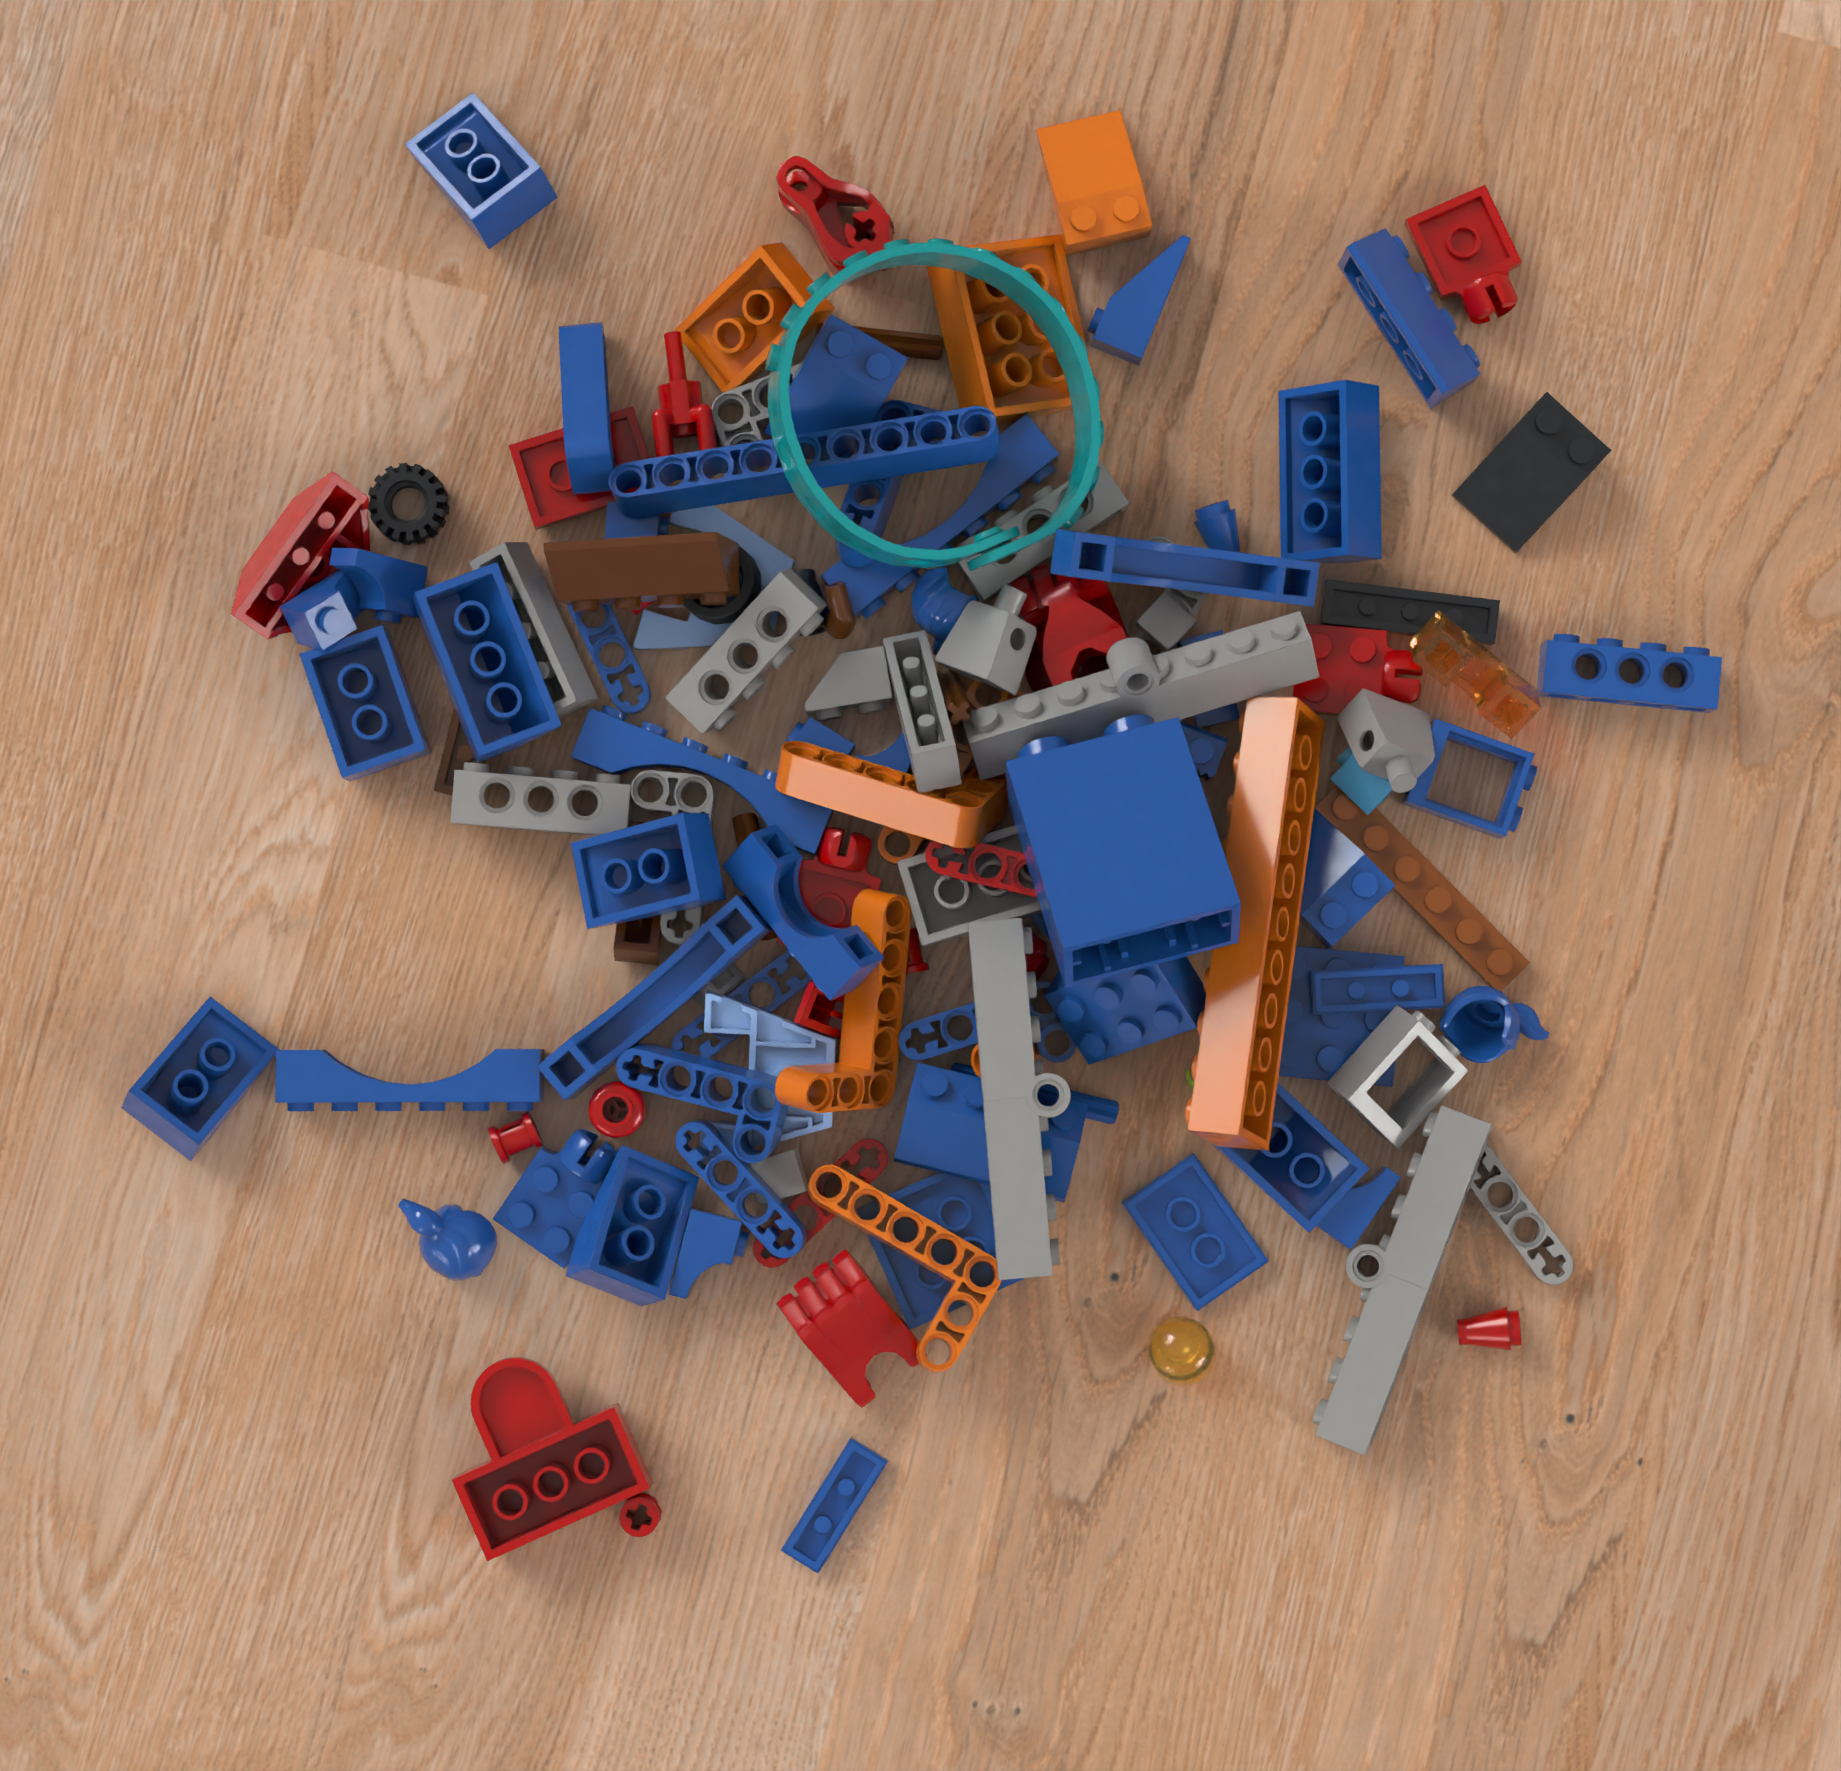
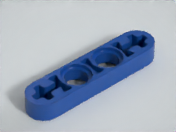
[567,604,651,715]
[672,951,813,1059]
[675,1119,807,1258]

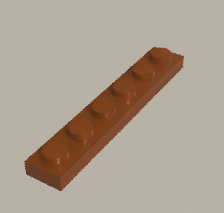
[1314,785,1530,991]

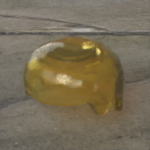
[1148,1316,1216,1387]

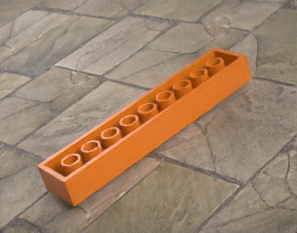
[1185,696,1326,1151]

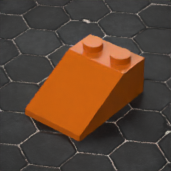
[1036,110,1152,256]
[674,242,835,393]

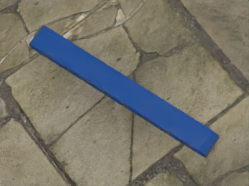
[608,406,1001,518]

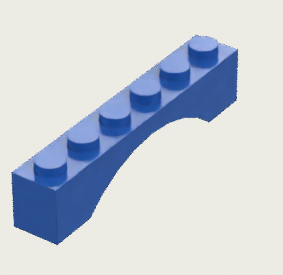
[821,413,1059,620]
[1050,529,1320,607]
[571,705,834,856]
[536,895,772,1100]
[275,1049,544,1111]

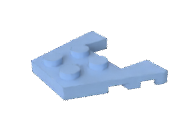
[633,506,794,651]
[700,991,836,1162]

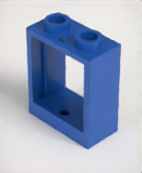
[1401,718,1537,839]

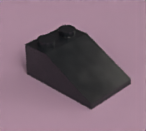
[1452,392,1611,553]

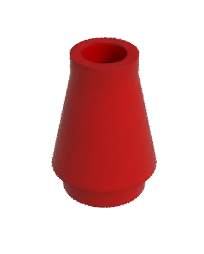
[1457,1307,1522,1350]

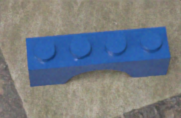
[722,824,884,1000]

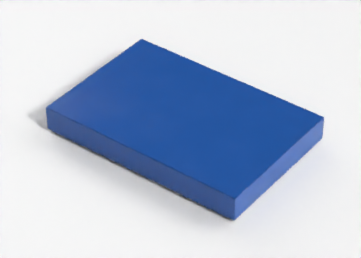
[1121,1153,1269,1311]

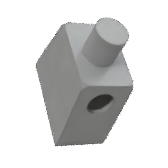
[934,584,1037,695]
[1337,688,1435,793]

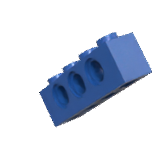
[1536,634,1722,713]

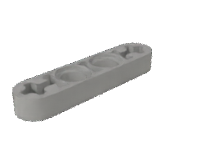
[1470,1145,1573,1285]

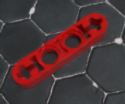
[925,841,1037,898]
[753,1138,889,1268]

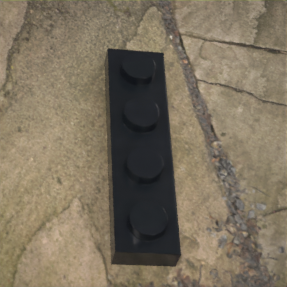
[1320,579,1500,645]

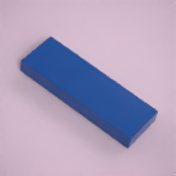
[1310,964,1446,1015]
[781,1437,888,1574]

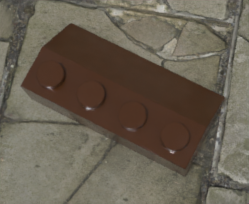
[544,532,740,613]

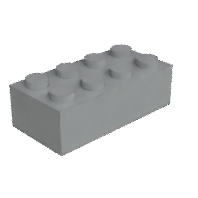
[897,825,1042,947]

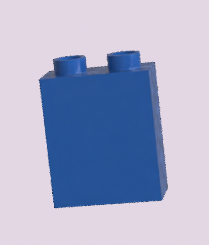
[1005,714,1241,988]

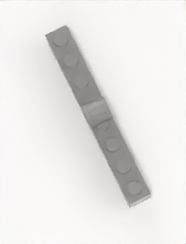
[962,611,1319,780]
[968,918,1071,1280]
[1312,1105,1494,1455]

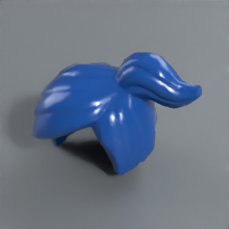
[911,566,979,657]
[1439,986,1549,1063]
[398,1198,498,1281]

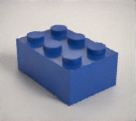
[299,625,432,782]
[1044,957,1206,1065]

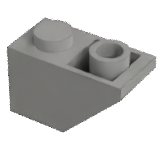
[804,646,893,721]

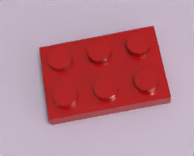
[508,406,650,530]

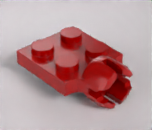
[1405,185,1522,324]
[1292,624,1423,715]
[776,827,882,945]

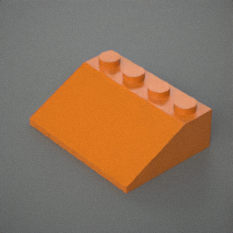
[926,234,1100,426]

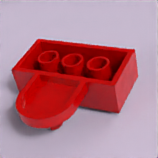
[452,1357,653,1561]

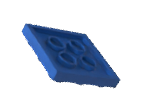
[1279,946,1405,1087]
[856,1172,1025,1330]

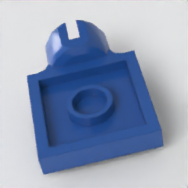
[493,1129,617,1269]

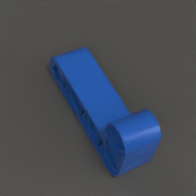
[559,322,616,495]
[835,400,944,568]
[898,981,1076,1063]
[616,1043,788,1163]

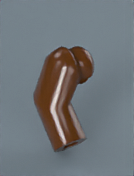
[824,581,856,639]

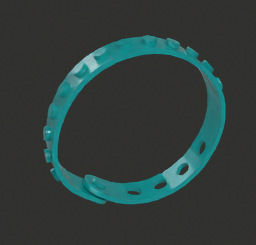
[765,238,1104,572]

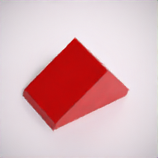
[793,981,845,1040]

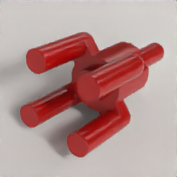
[651,331,718,457]

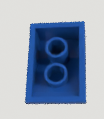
[405,93,558,249]
[764,314,908,458]
[1299,808,1395,948]
[571,813,726,929]
[121,996,279,1161]
[1210,1083,1370,1233]
[566,1146,699,1306]

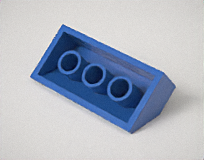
[1338,228,1480,409]
[1278,380,1382,563]
[413,562,562,763]
[893,1062,1088,1203]

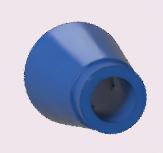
[1194,500,1240,552]

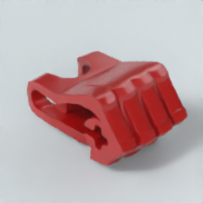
[776,156,895,275]
[1011,564,1129,686]
[776,1249,927,1408]

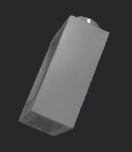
[1326,1005,1468,1149]

